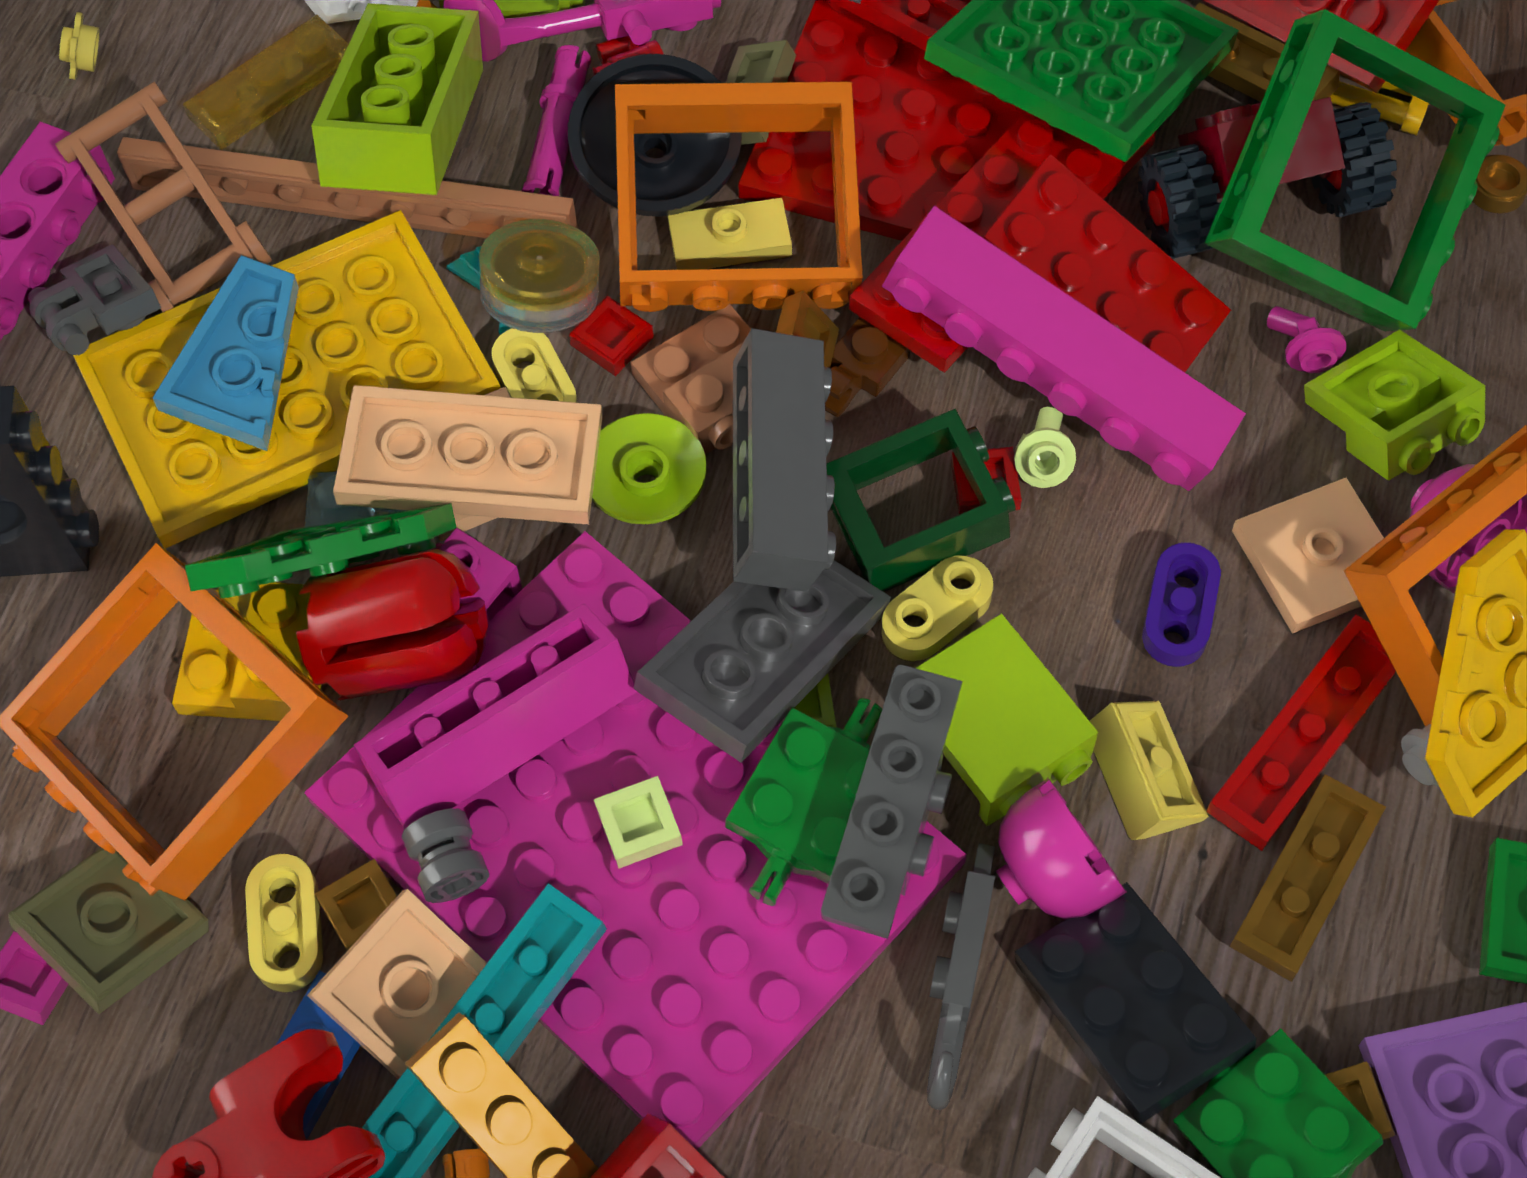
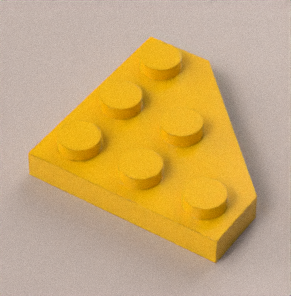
[1425,529,1527,818]

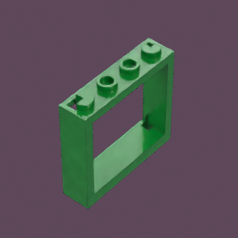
[1204,9,1506,332]

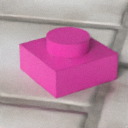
[0,931,68,1025]

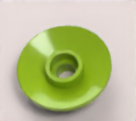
[592,413,707,524]

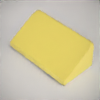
[1090,701,1209,840]

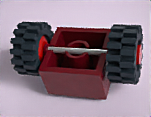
[1138,97,1397,259]

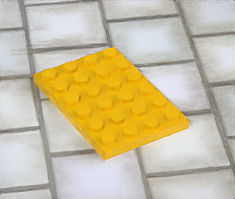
[73,210,501,549]

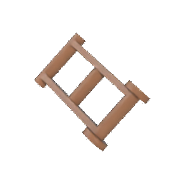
[55,81,273,312]

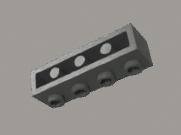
[733,328,836,592]

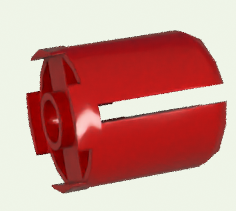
[296,549,488,701]

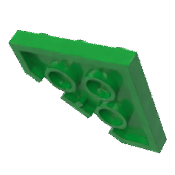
[185,503,457,598]

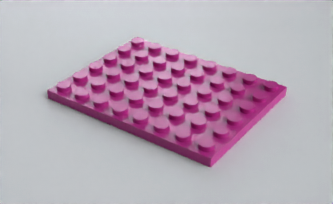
[304,531,967,1150]

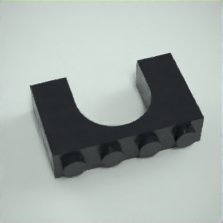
[0,385,99,577]

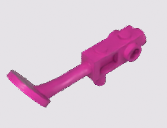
[443,0,721,62]

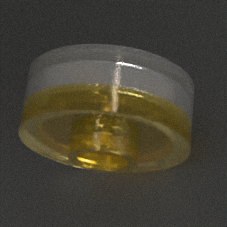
[479,219,600,333]

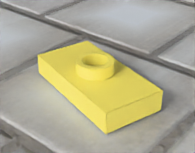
[668,198,792,270]

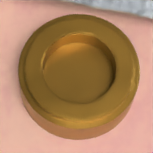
[1473,155,1527,214]

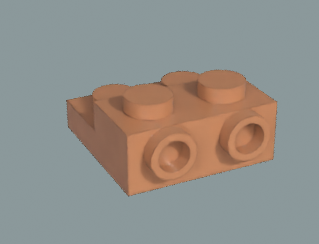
[631,303,751,455]

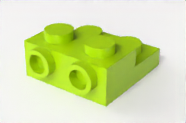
[1304,329,1485,481]

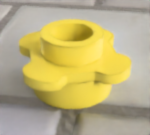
[59,12,99,80]

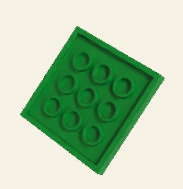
[924,0,1239,162]

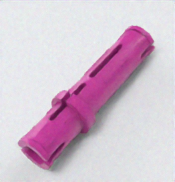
[522,45,591,196]

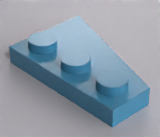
[153,255,299,451]

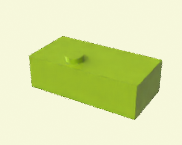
[312,3,483,195]

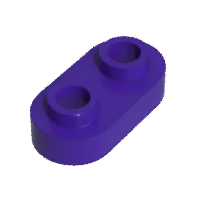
[1142,543,1221,667]

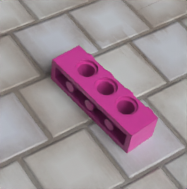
[0,122,115,341]

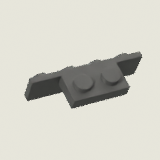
[821,665,962,939]

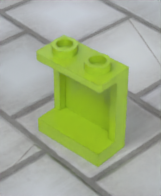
[916,613,1098,826]

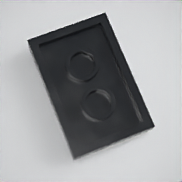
[1015,882,1256,1124]

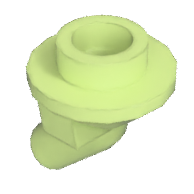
[1014,407,1076,488]

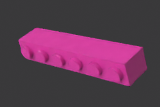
[882,206,1246,491]

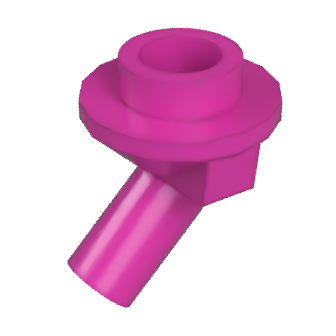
[1267,306,1346,373]

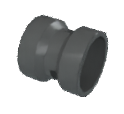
[401,808,490,903]

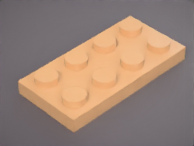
[333,385,602,525]

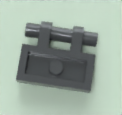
[28,244,161,355]

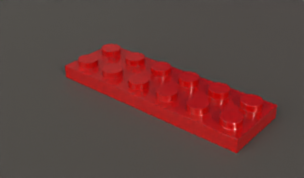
[849,111,1157,373]

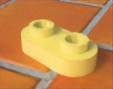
[492,326,578,403]
[882,556,993,661]
[245,854,323,992]

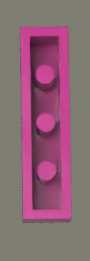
[354,603,637,829]

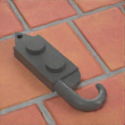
[927,843,995,1110]

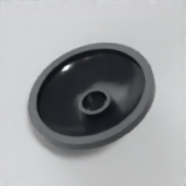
[568,54,742,216]

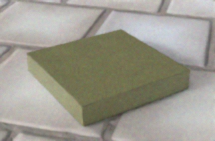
[8,848,209,1014]

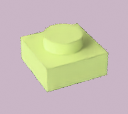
[594,776,683,869]

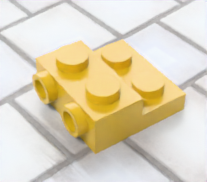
[172,582,321,721]

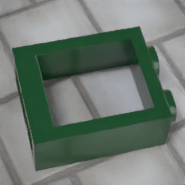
[826,408,1016,592]

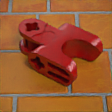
[152,1029,385,1178]

